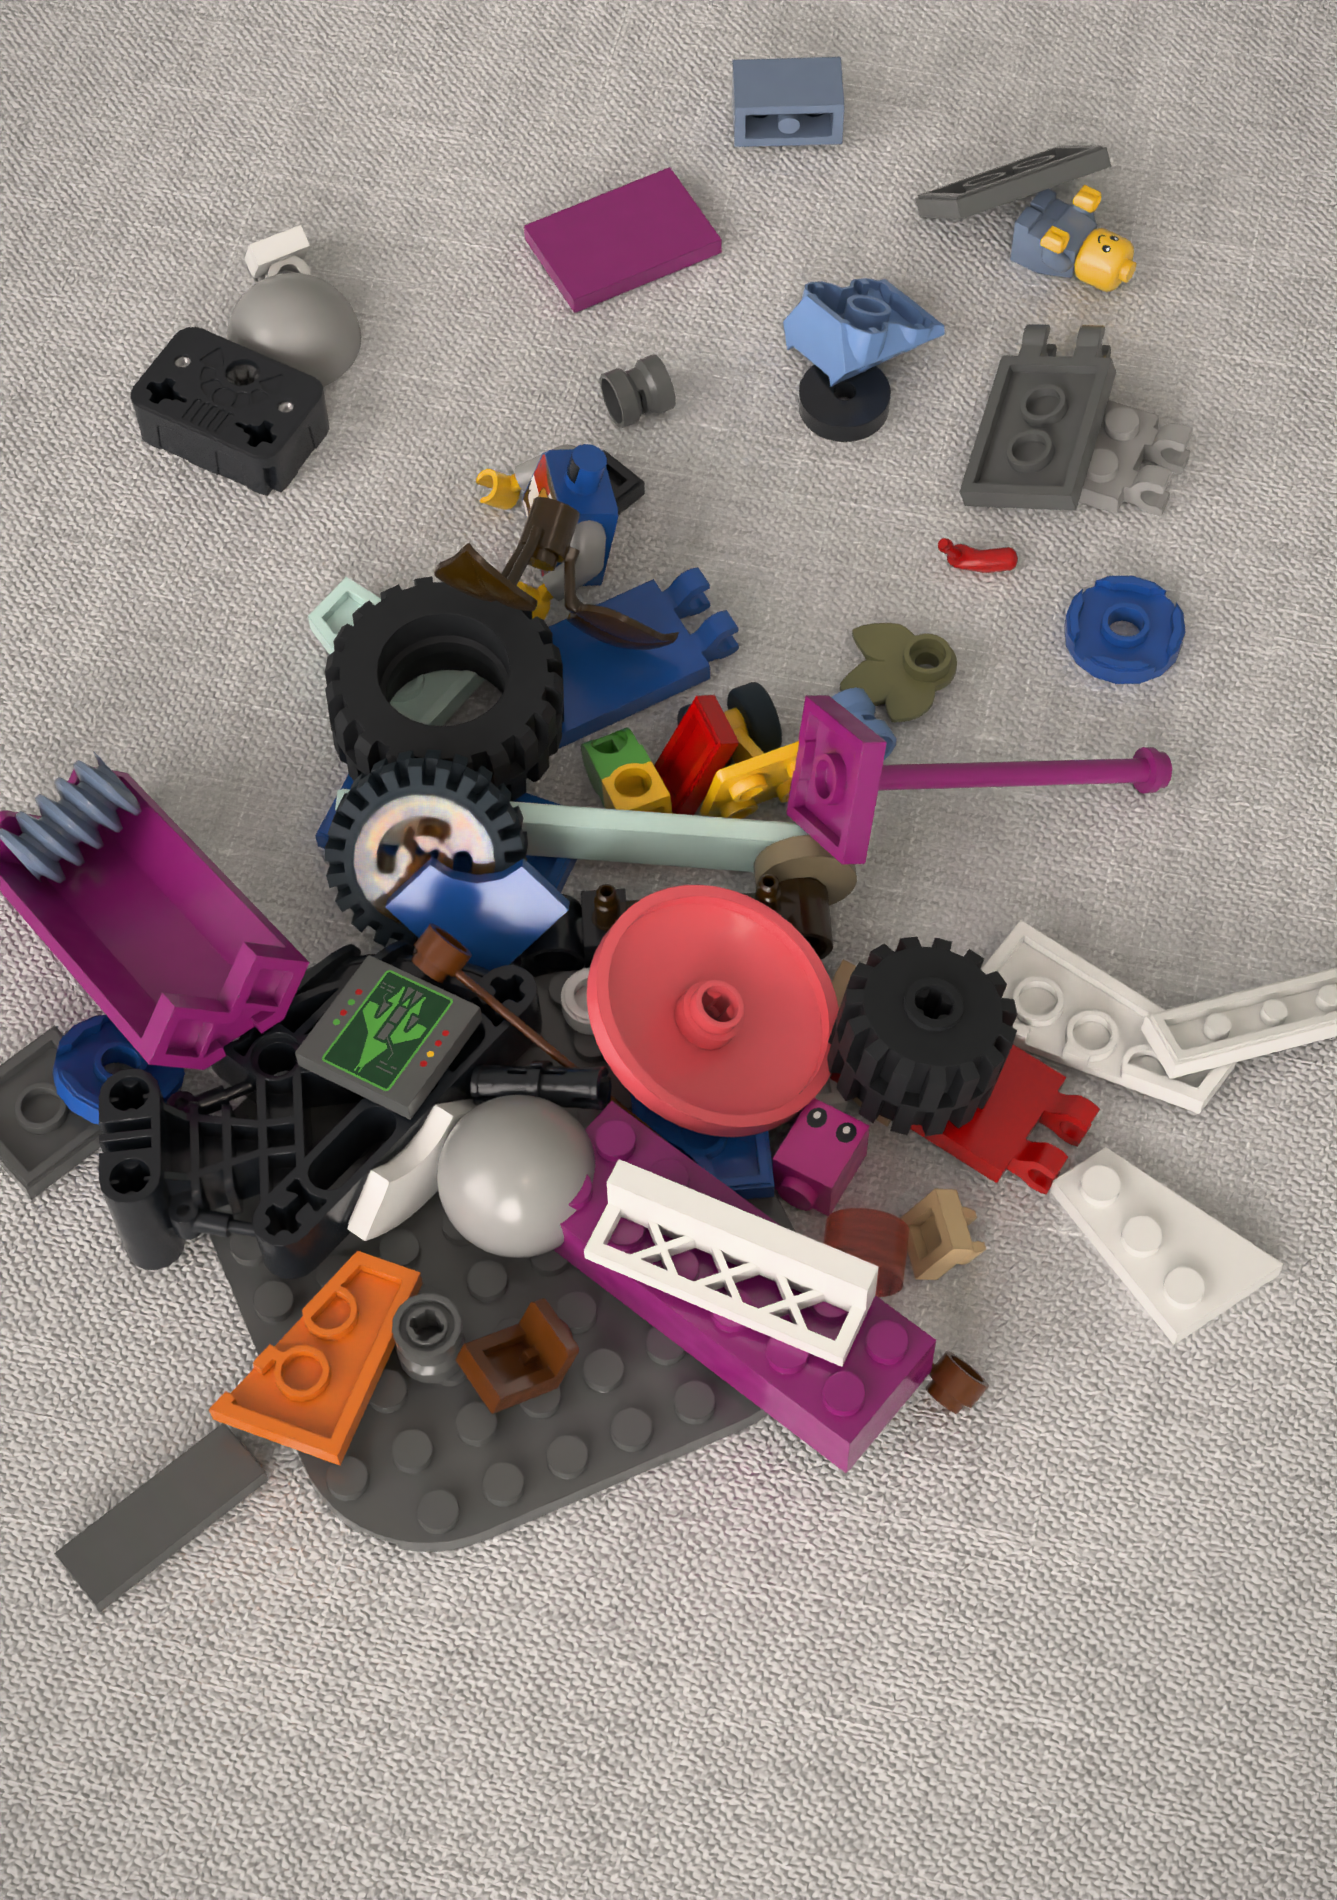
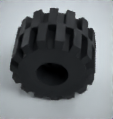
[827,936,1018,1136]

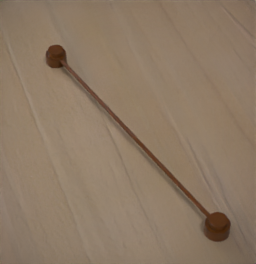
[411,923,989,1414]

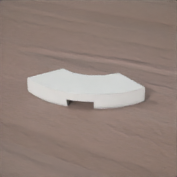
[347,1098,476,1241]

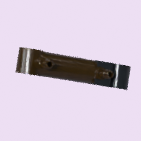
[521,874,833,977]

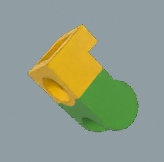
[581,727,672,813]

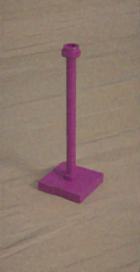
[786,695,1172,865]

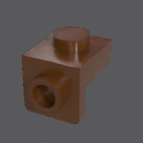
[455,1298,579,1414]

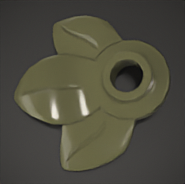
[840,623,957,723]

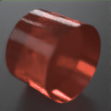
[823,1208,910,1297]

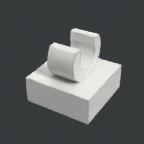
[244,225,310,279]

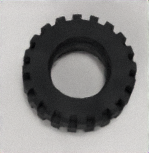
[325,576,564,802]

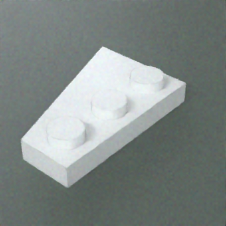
[1050,1147,1283,1344]

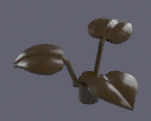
[433,497,679,650]

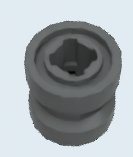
[600,354,676,428]
[392,1293,466,1383]

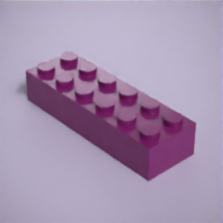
[554,1101,936,1474]

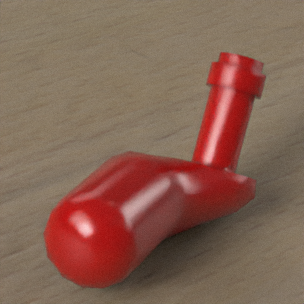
[938,538,1018,573]

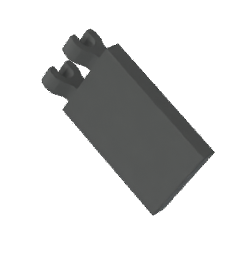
[959,324,1116,511]

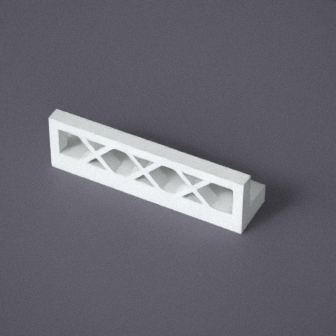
[584,1159,879,1367]

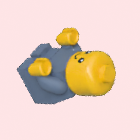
[1010,185,1137,292]

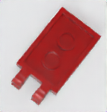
[830,1044,1100,1194]

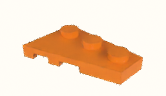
[209,1250,423,1465]

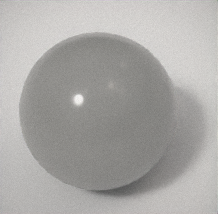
[227,273,361,387]
[437,1095,595,1258]

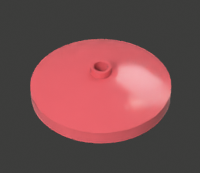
[587,885,839,1137]

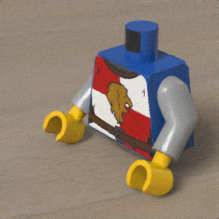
[476,444,618,620]

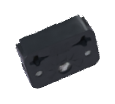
[131,327,329,496]

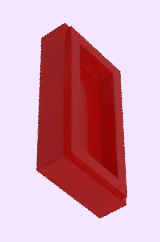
[654,694,739,815]

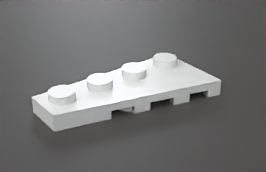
[981,920,1236,1114]

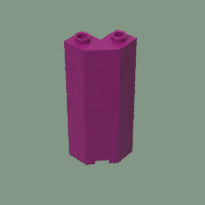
[0,767,310,1070]

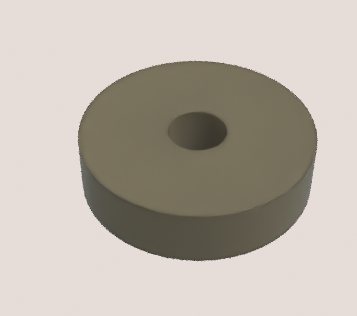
[753,835,857,906]

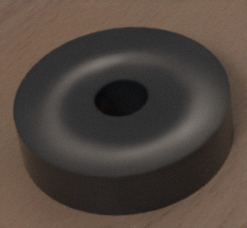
[798,364,891,442]

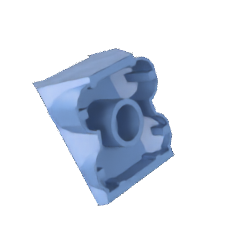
[783,278,945,387]

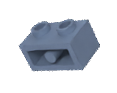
[732,57,845,147]

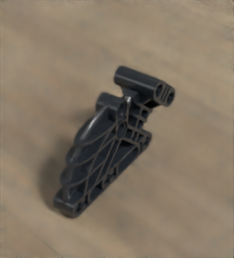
[99,940,543,1279]

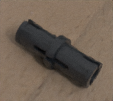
[471,1060,612,1110]

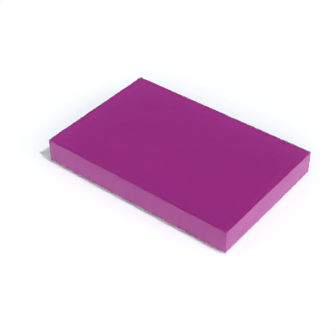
[524,167,722,313]

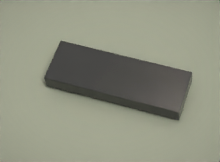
[54,1423,268,1613]

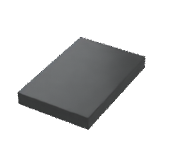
[915,145,1111,219]

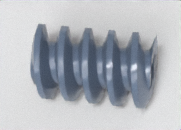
[0,751,142,883]

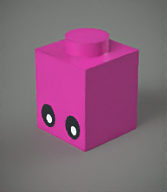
[772,1098,870,1217]

